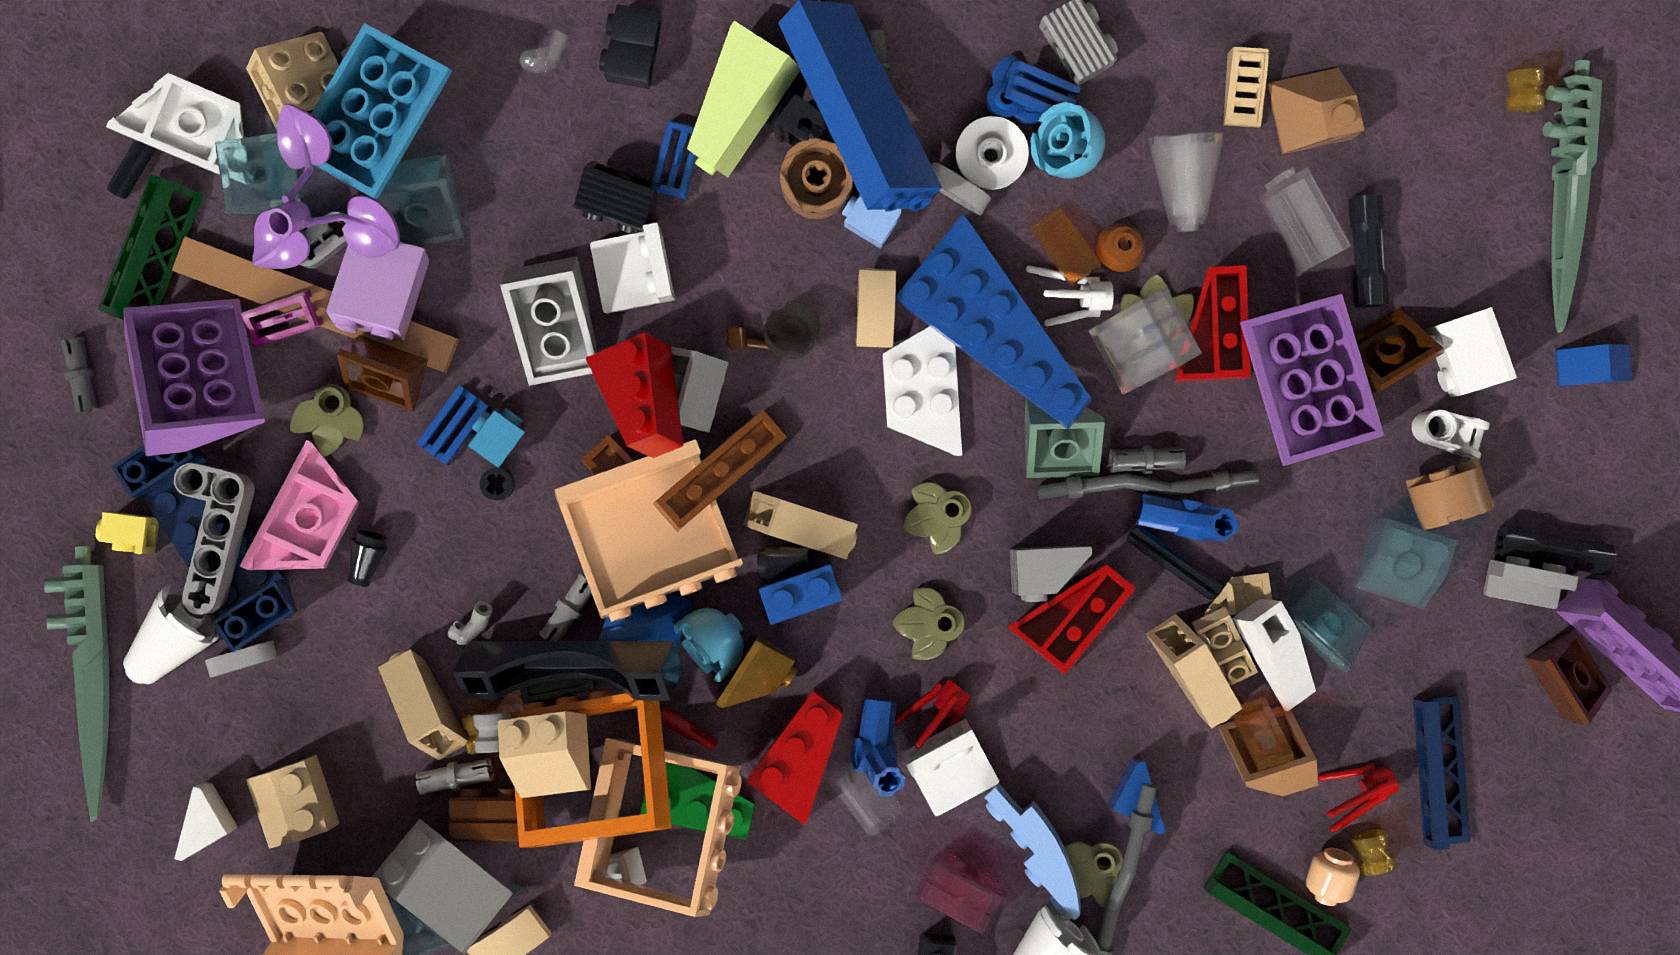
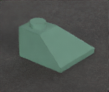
[1024,399,1105,478]

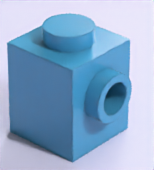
[468,408,525,468]

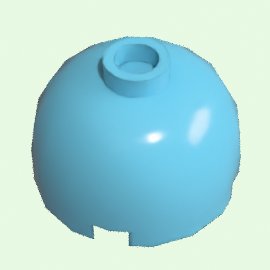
[1031,102,1106,179]
[673,607,744,682]

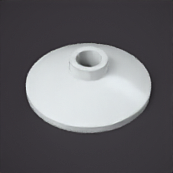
[955,116,1029,190]

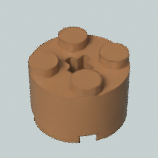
[780,138,853,219]
[1405,459,1494,530]

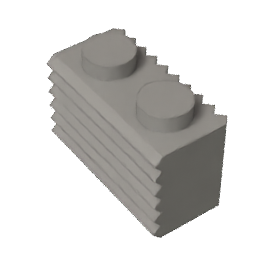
[1039,0,1118,86]

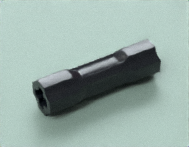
[1348,194,1389,308]
[1494,525,1616,576]

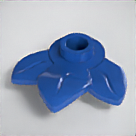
[986,54,1048,124]

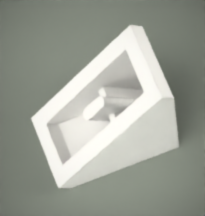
[174,782,238,861]

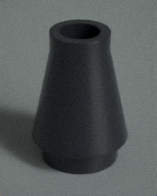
[347,530,388,587]
[757,545,814,582]

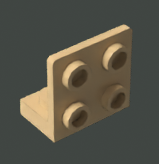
[246,32,339,130]

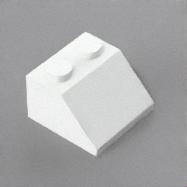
[1426,307,1517,397]

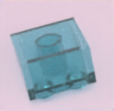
[378,154,464,246]
[1353,518,1458,610]

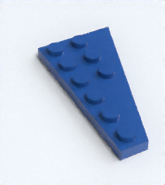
[895,214,1091,429]

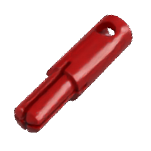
[660,706,718,751]

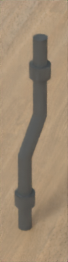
[1037,470,1259,500]
[1097,783,1157,955]

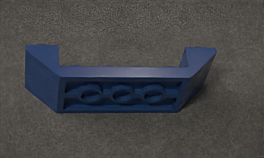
[111,445,297,652]

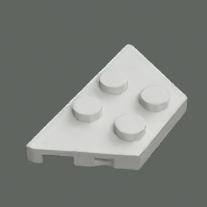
[106,73,248,185]
[882,327,962,456]

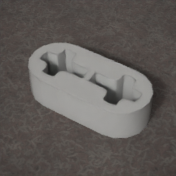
[931,162,991,215]
[299,212,348,269]
[205,640,278,678]

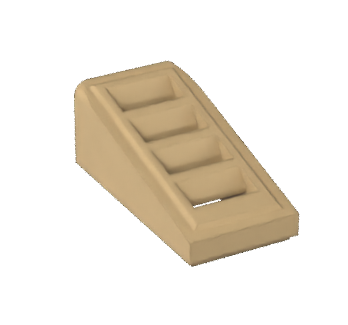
[1223,47,1269,128]

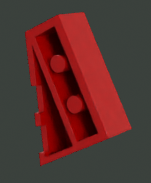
[1175,265,1251,383]
[586,332,684,458]
[1007,565,1136,675]
[746,688,843,826]

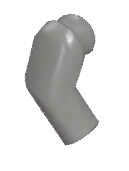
[448,601,492,645]

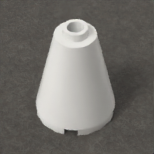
[123,584,221,684]
[1013,901,1100,955]

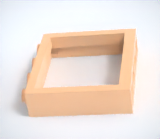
[574,738,741,917]

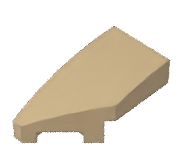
[1205,572,1272,616]

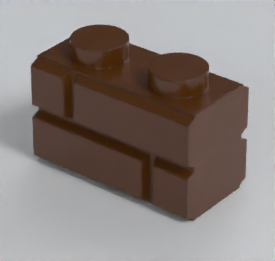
[449,786,519,842]

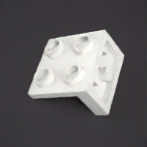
[590,223,675,314]
[901,719,999,816]

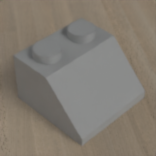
[670,346,728,433]
[1010,545,1092,602]

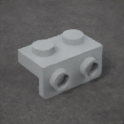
[1483,555,1579,609]

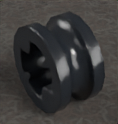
[479,468,515,501]

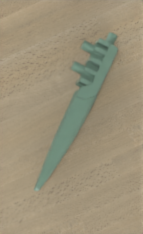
[1542,60,1602,333]
[44,546,109,822]

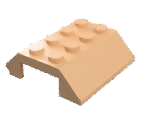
[220,874,404,955]

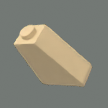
[743,491,858,559]
[1145,614,1243,729]
[378,649,470,760]

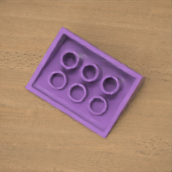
[1240,294,1384,466]
[124,299,265,456]
[1555,579,1680,712]

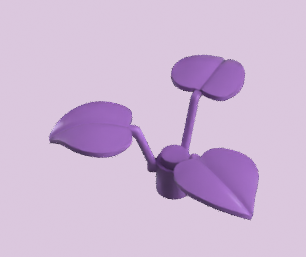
[252,104,400,269]

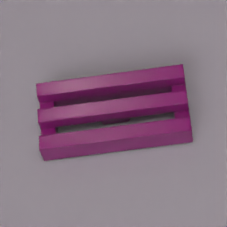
[240,289,324,347]

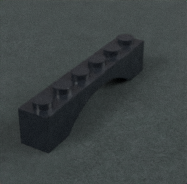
[453,641,683,701]

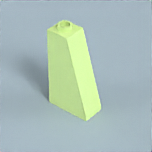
[687,21,801,178]

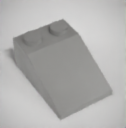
[500,256,597,386]
[372,819,513,954]

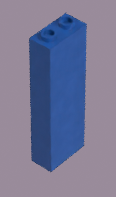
[778,0,942,212]

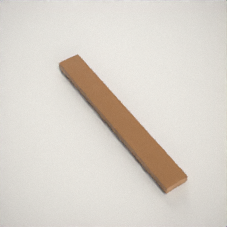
[172,237,459,373]

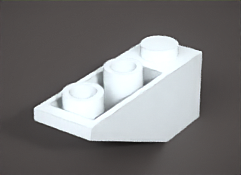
[1232,599,1316,711]

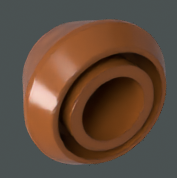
[1096,223,1146,272]

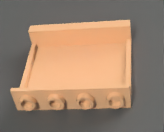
[555,439,743,622]

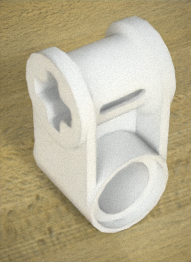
[1412,410,1490,459]

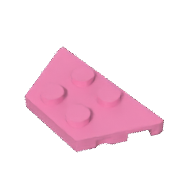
[240,440,359,570]

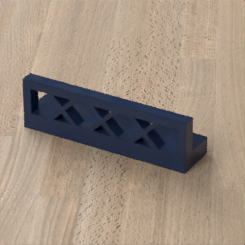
[1413,696,1470,850]

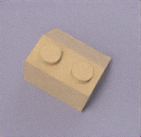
[498,711,591,798]
[246,755,340,849]

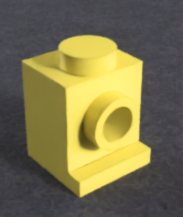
[96,512,159,554]

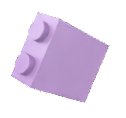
[326,242,429,342]

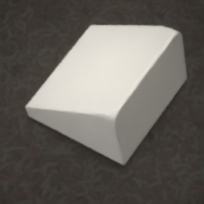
[604,847,647,894]

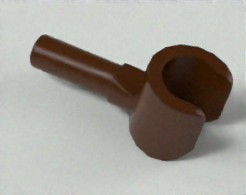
[726,327,777,352]

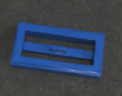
[1004,61,1081,114]
[652,119,697,200]
[416,385,490,465]

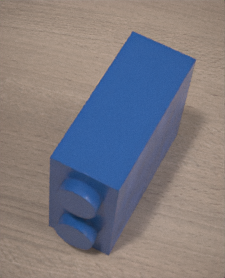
[759,562,843,625]

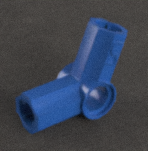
[1136,494,1239,542]
[851,699,906,797]

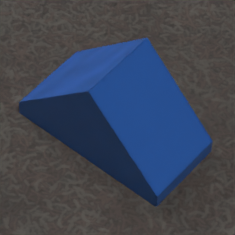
[1555,344,1632,387]
[1108,756,1166,834]

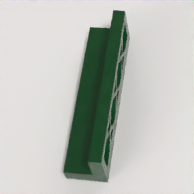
[98,174,203,320]
[1203,851,1352,955]

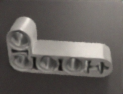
[174,463,255,614]

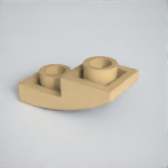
[856,268,896,348]
[1192,607,1258,686]
[467,905,552,955]

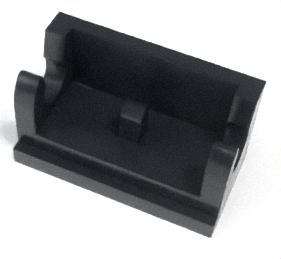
[773,94,829,147]

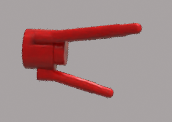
[894,679,971,749]
[1318,762,1399,833]

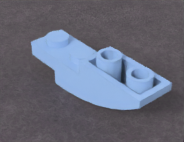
[984,783,1081,920]

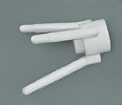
[1026,265,1114,326]

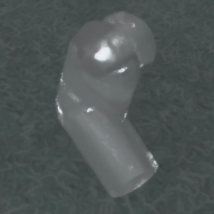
[519,30,570,73]

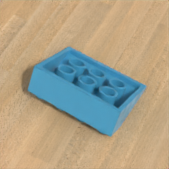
[311,23,452,200]

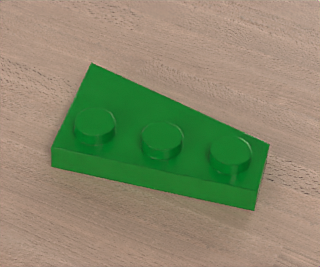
[640,762,755,840]

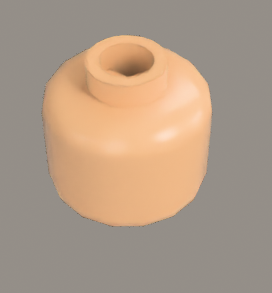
[1306,847,1360,906]

